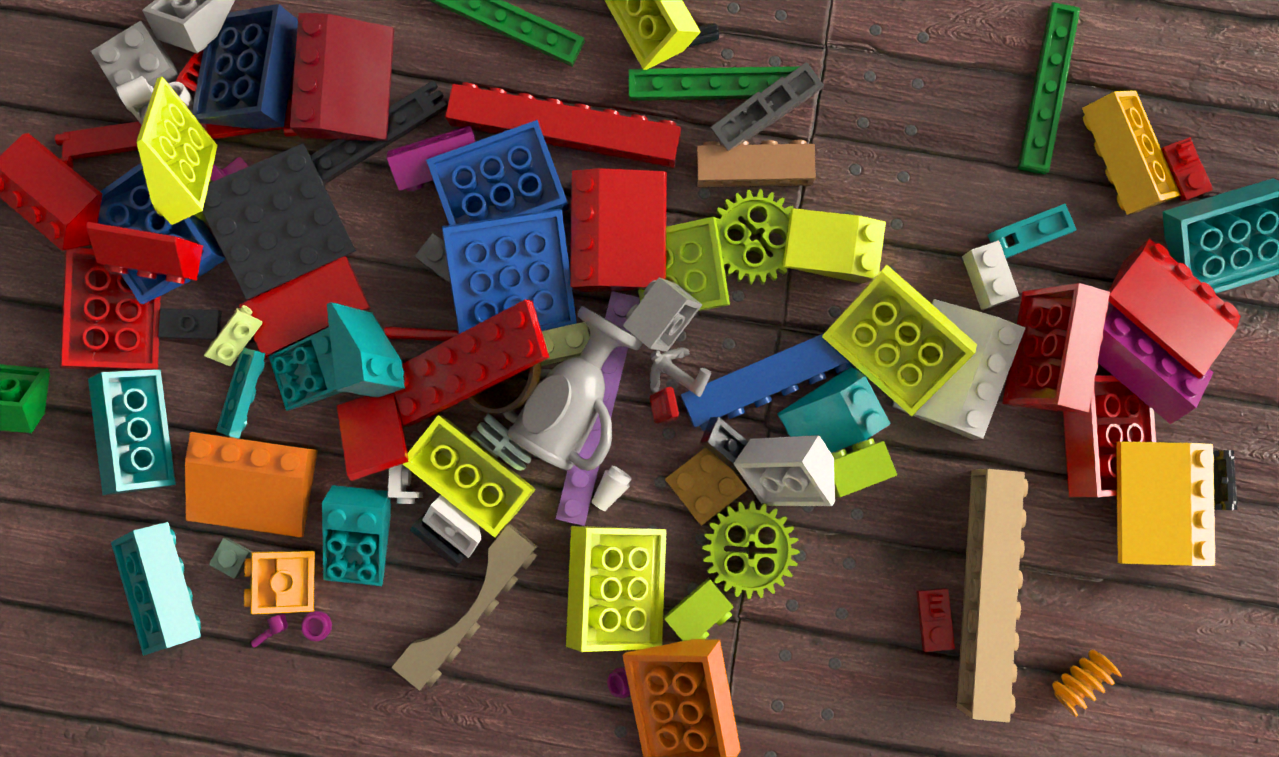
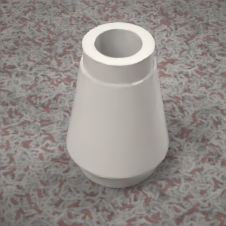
[591,465,631,511]

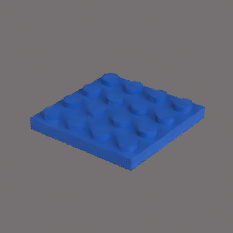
[441,209,577,335]

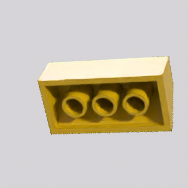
[1082,91,1181,215]

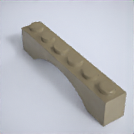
[392,524,538,691]

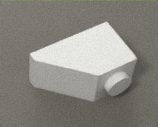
[422,495,481,558]

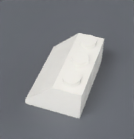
[734,435,835,506]

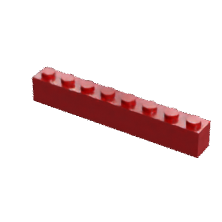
[446,82,681,168]

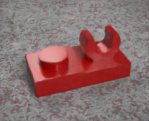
[1161,137,1213,202]
[916,588,955,652]

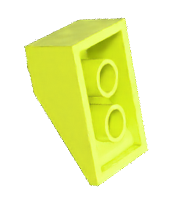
[783,208,886,284]

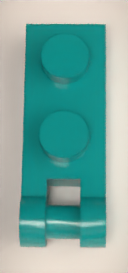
[987,204,1077,259]

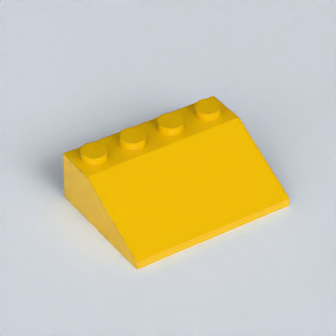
[1117,442,1215,566]

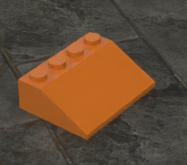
[185,432,318,538]
[622,639,741,757]

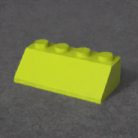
[605,0,701,70]
[403,415,536,537]

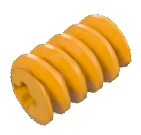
[1052,650,1122,717]

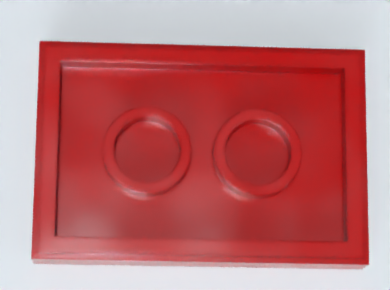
[337,392,409,481]

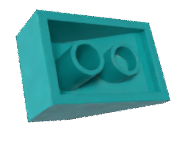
[327,302,405,397]
[777,366,891,453]

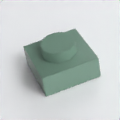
[209,538,253,579]

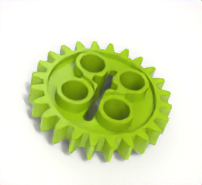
[716,189,793,285]
[702,501,800,599]

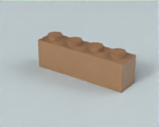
[696,140,816,187]

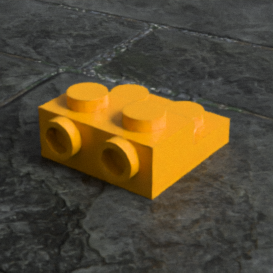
[244,551,315,614]

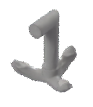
[650,347,711,397]

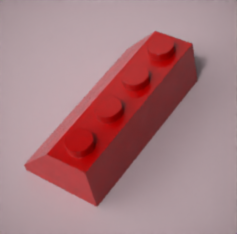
[0,133,103,251]

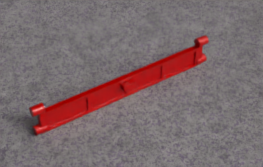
[55,100,298,168]

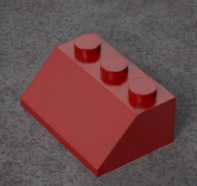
[86,222,203,284]

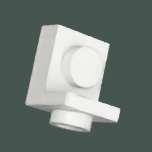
[388,464,423,504]

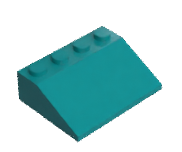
[1162,178,1279,293]

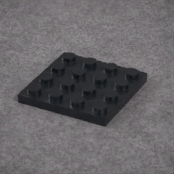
[202,143,356,300]

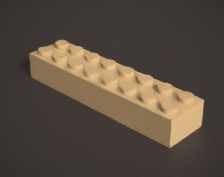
[957,469,1028,722]

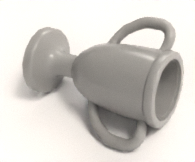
[503,306,643,471]

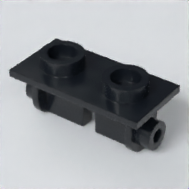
[1213,450,1238,510]

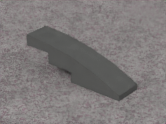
[711,62,824,152]

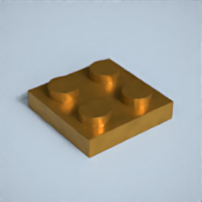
[665,448,748,526]

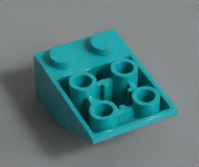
[269,327,342,411]
[322,485,391,586]

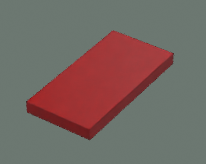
[239,256,371,358]

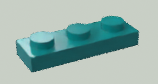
[216,348,266,439]

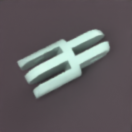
[470,413,531,471]

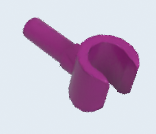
[250,613,288,648]

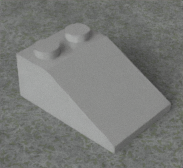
[142,0,235,53]

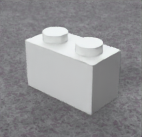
[962,241,1019,311]

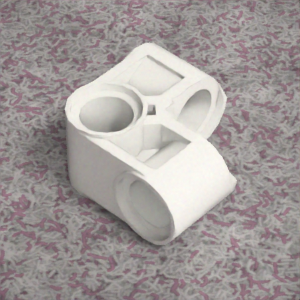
[116,76,194,125]

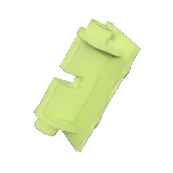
[204,305,263,366]

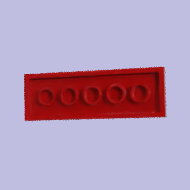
[394,299,550,426]

